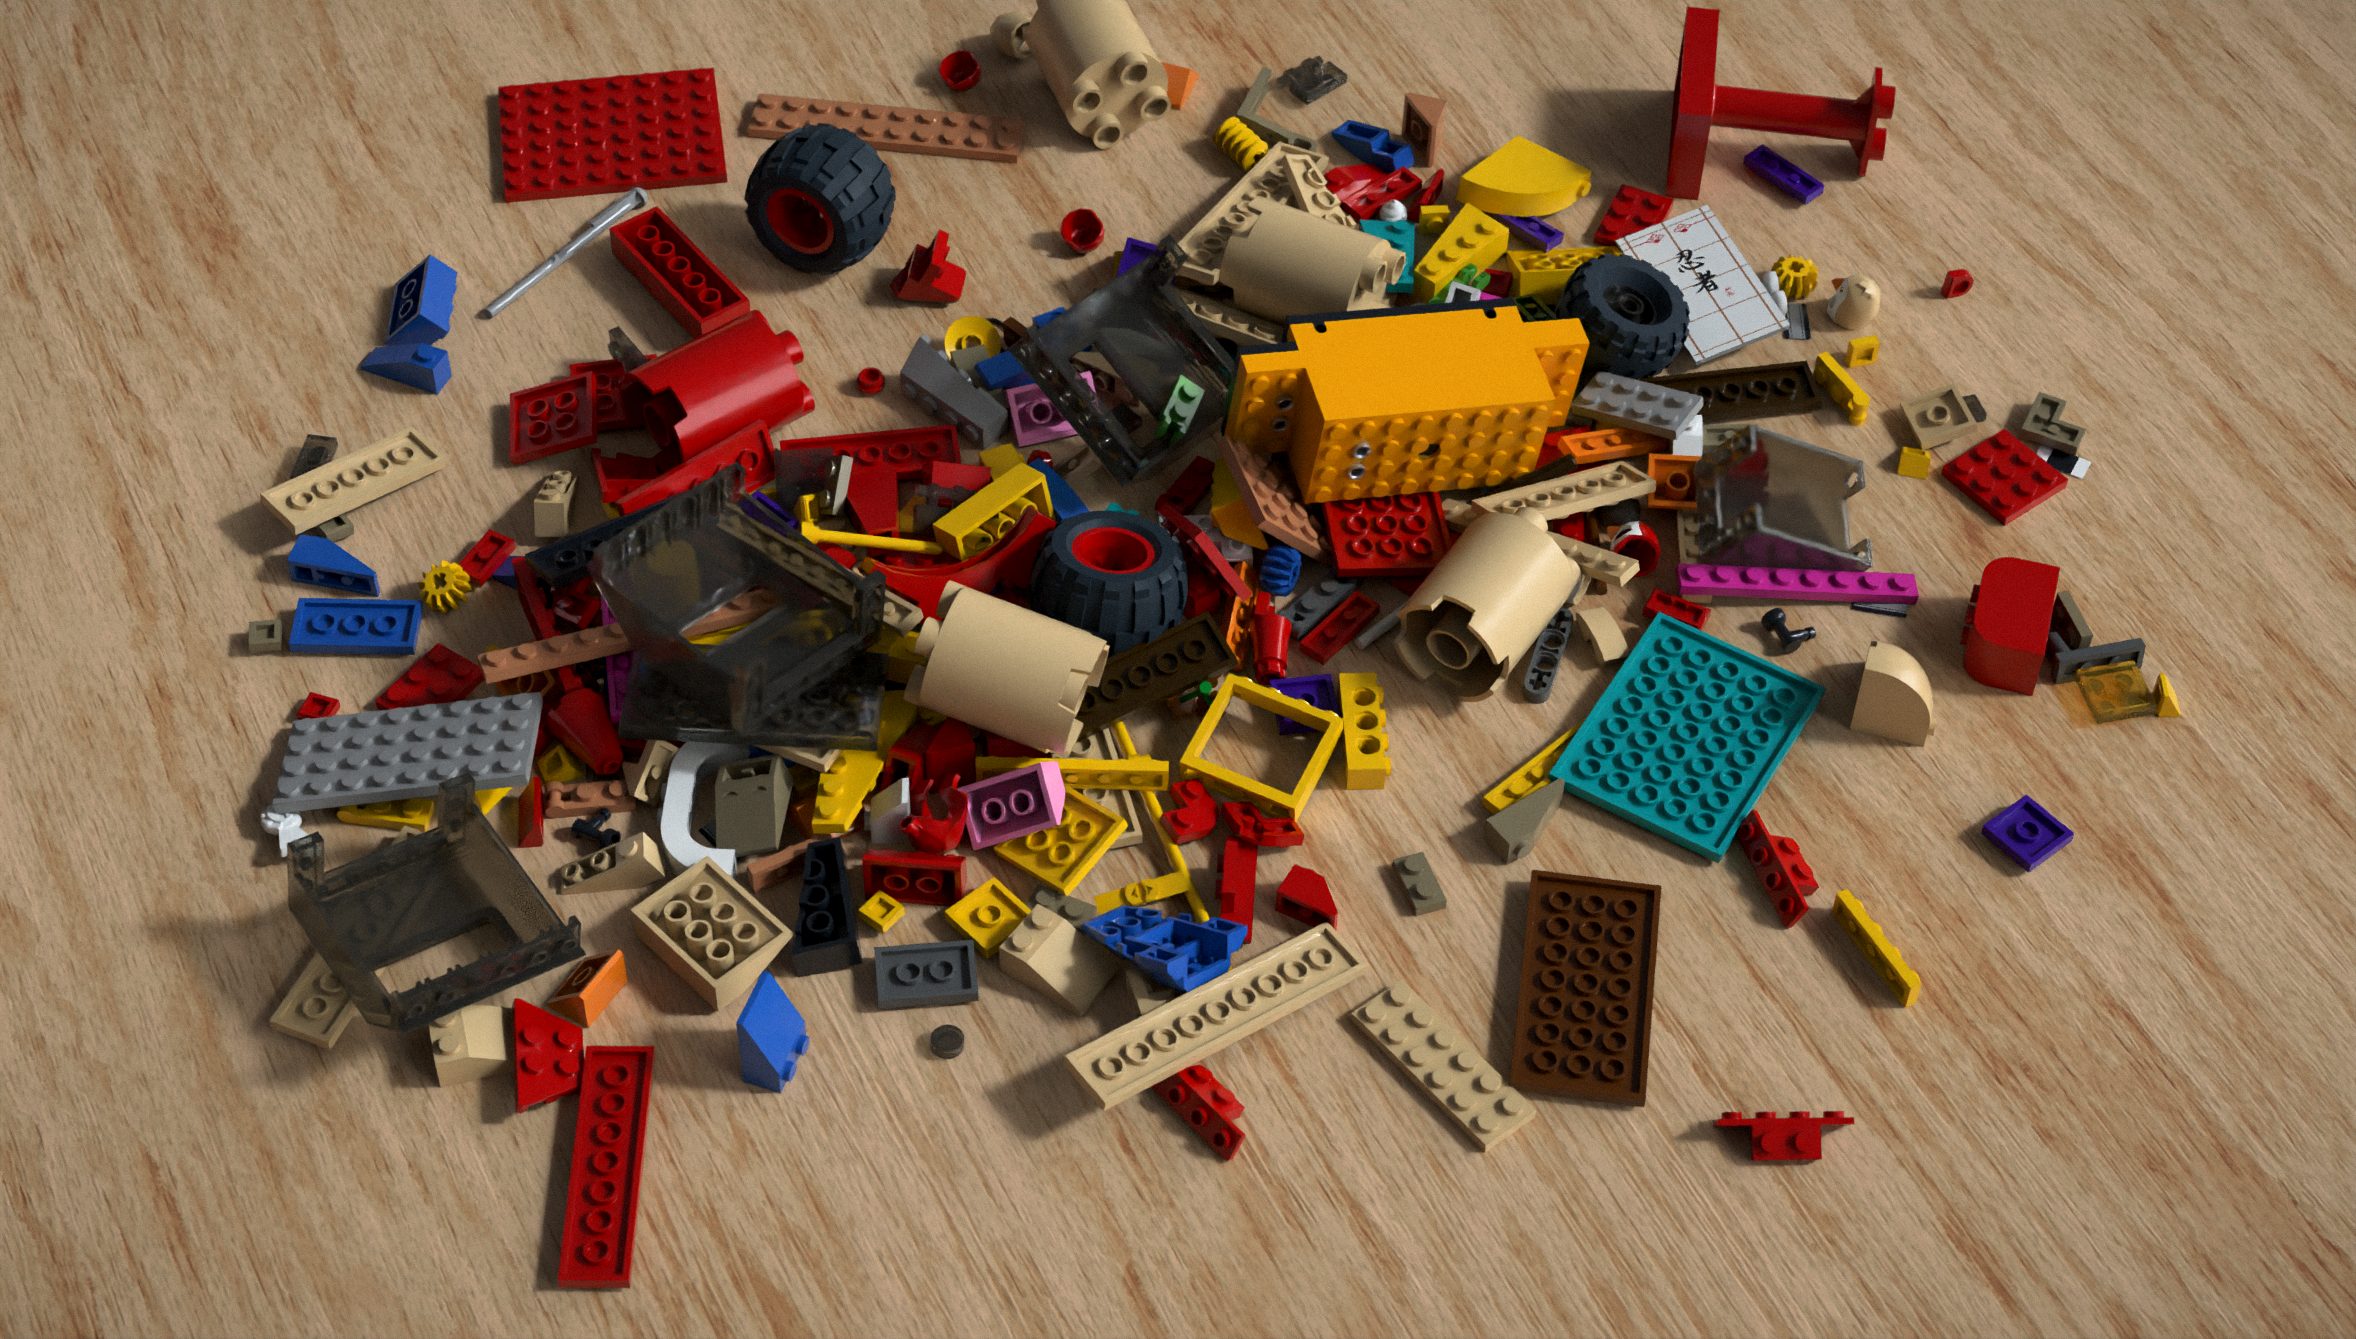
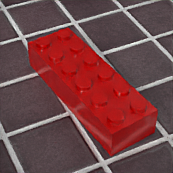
[609,206,751,339]

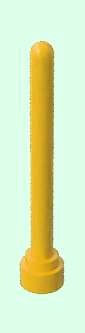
[797,521,943,555]

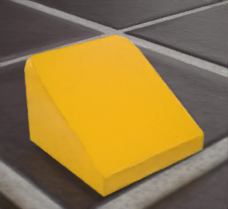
[1898,446,1931,479]
[2152,673,2180,717]
[537,744,583,784]

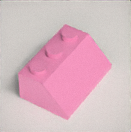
[1003,371,1103,447]
[957,761,1066,851]

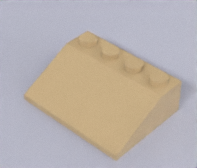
[630,856,793,1011]

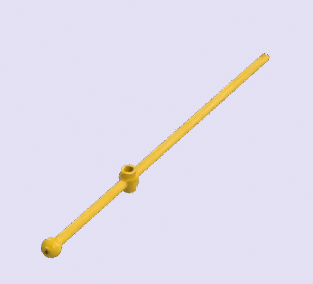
[1112,721,1232,975]

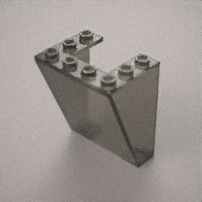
[1694,424,1873,572]

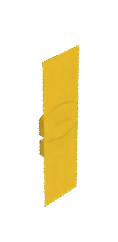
[1094,871,1190,916]

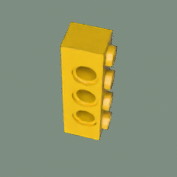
[1337,672,1391,790]

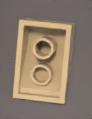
[999,904,1119,1017]
[426,1003,514,1087]

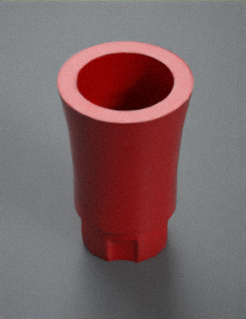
[1249,614,1292,687]

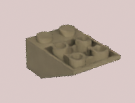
[715,754,794,857]

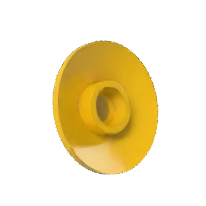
[944,316,1001,362]

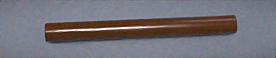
[1584,508,1608,595]

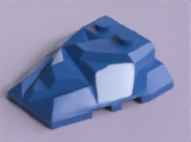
[1082,905,1247,993]

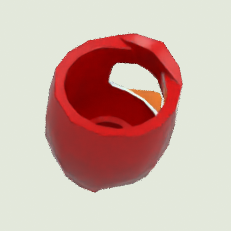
[1607,521,1661,578]

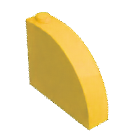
[1456,135,1592,217]

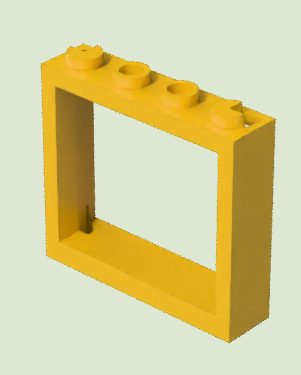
[1179,673,1343,822]

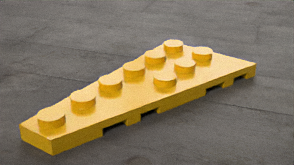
[812,690,921,834]

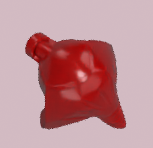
[899,773,968,855]

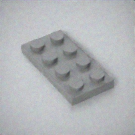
[1571,371,1703,440]

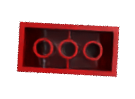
[1960,557,2060,696]

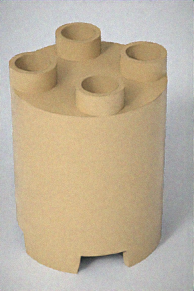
[1022,0,1171,149]
[1219,197,1406,326]
[1393,507,1582,702]
[903,580,1110,758]

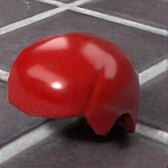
[939,51,982,92]
[1060,208,1105,254]

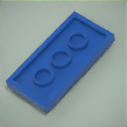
[289,598,424,655]

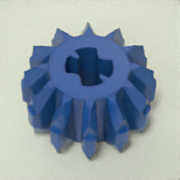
[1259,544,1302,597]

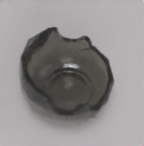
[1596,498,1641,529]

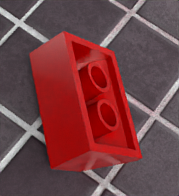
[862,849,967,907]

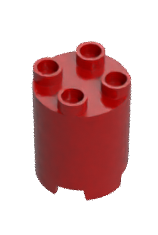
[618,310,815,474]

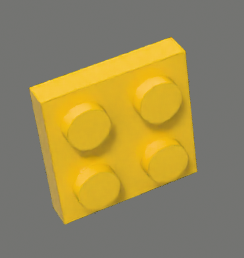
[944,877,1031,959]

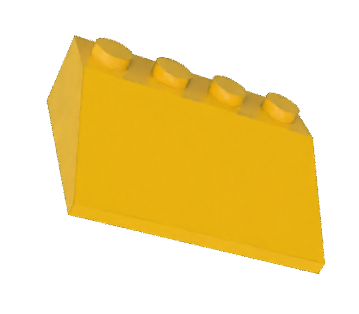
[1506,246,1622,305]

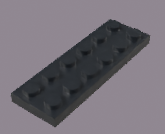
[524,490,719,589]

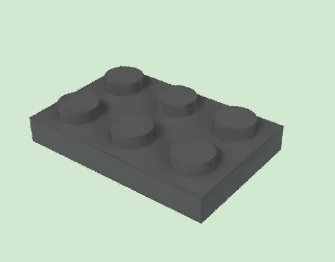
[874,940,979,1009]

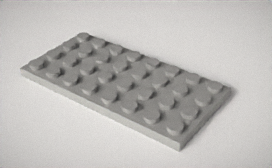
[272,692,543,814]

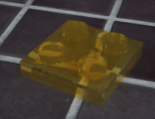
[2074,660,2158,724]

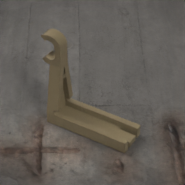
[1236,67,1317,153]

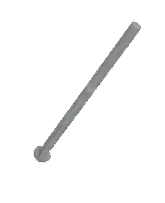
[484,187,648,318]

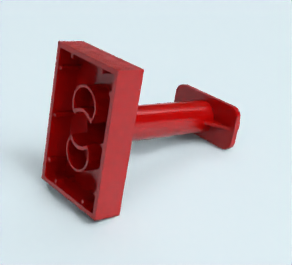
[1665,7,1896,200]

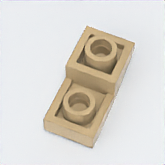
[1575,607,1631,665]

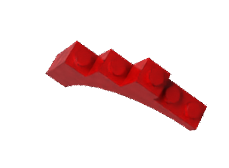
[860,505,1057,624]

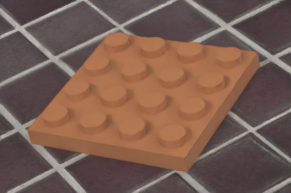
[1217,435,1334,568]

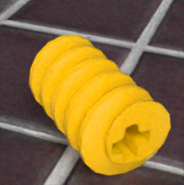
[1213,117,1268,173]

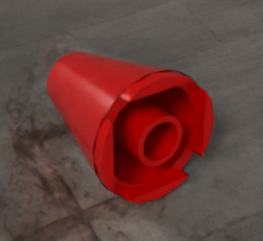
[546,688,623,775]

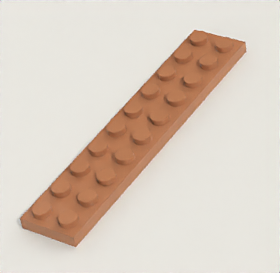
[748,93,1025,163]

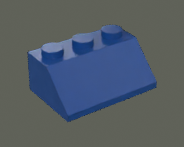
[385,255,457,346]

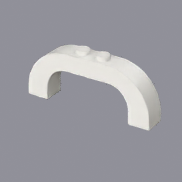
[657,728,750,880]

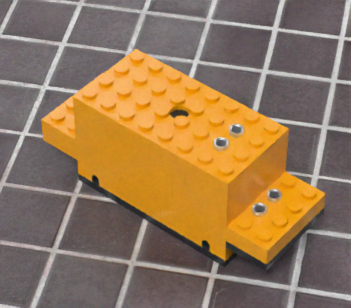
[1220,298,1590,504]

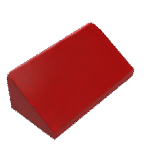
[1407,169,1444,223]
[518,776,544,848]

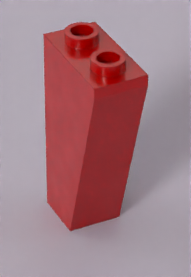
[844,466,900,557]

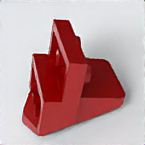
[890,229,966,303]

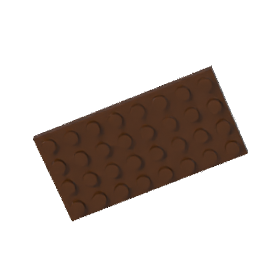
[1509,870,1661,1107]

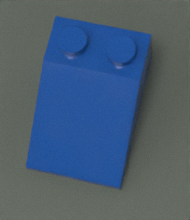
[736,970,810,1093]

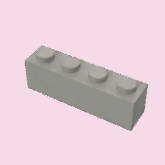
[900,334,1008,450]

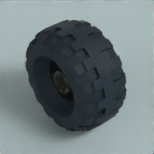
[1555,254,1690,380]

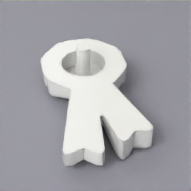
[261,805,320,857]

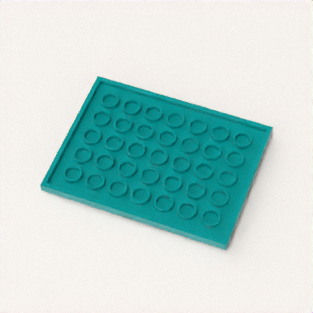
[1548,612,1826,863]

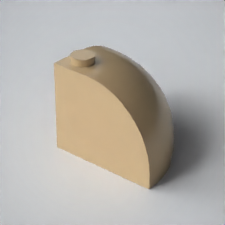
[1850,639,1937,747]

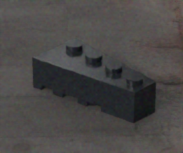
[791,837,863,977]

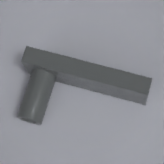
[2046,632,2146,684]

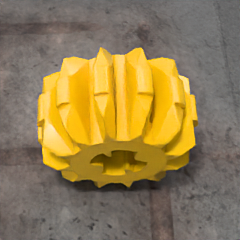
[1771,254,1818,301]
[417,560,472,614]

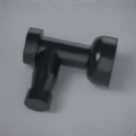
[1761,608,1816,654]
[571,808,621,850]

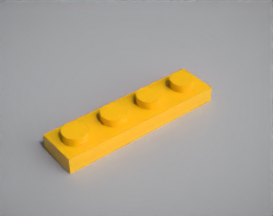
[1832,889,1922,1008]

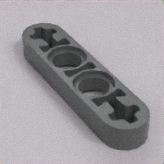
[1523,607,1573,704]

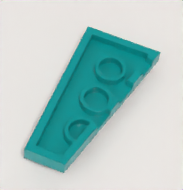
[1359,220,1415,293]

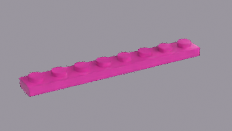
[1675,563,1919,604]

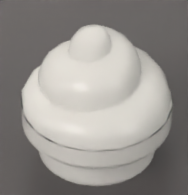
[1380,200,1407,222]

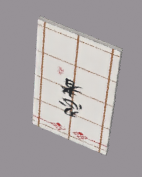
[1615,205,1790,366]

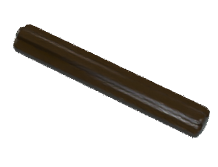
[1466,454,1578,505]

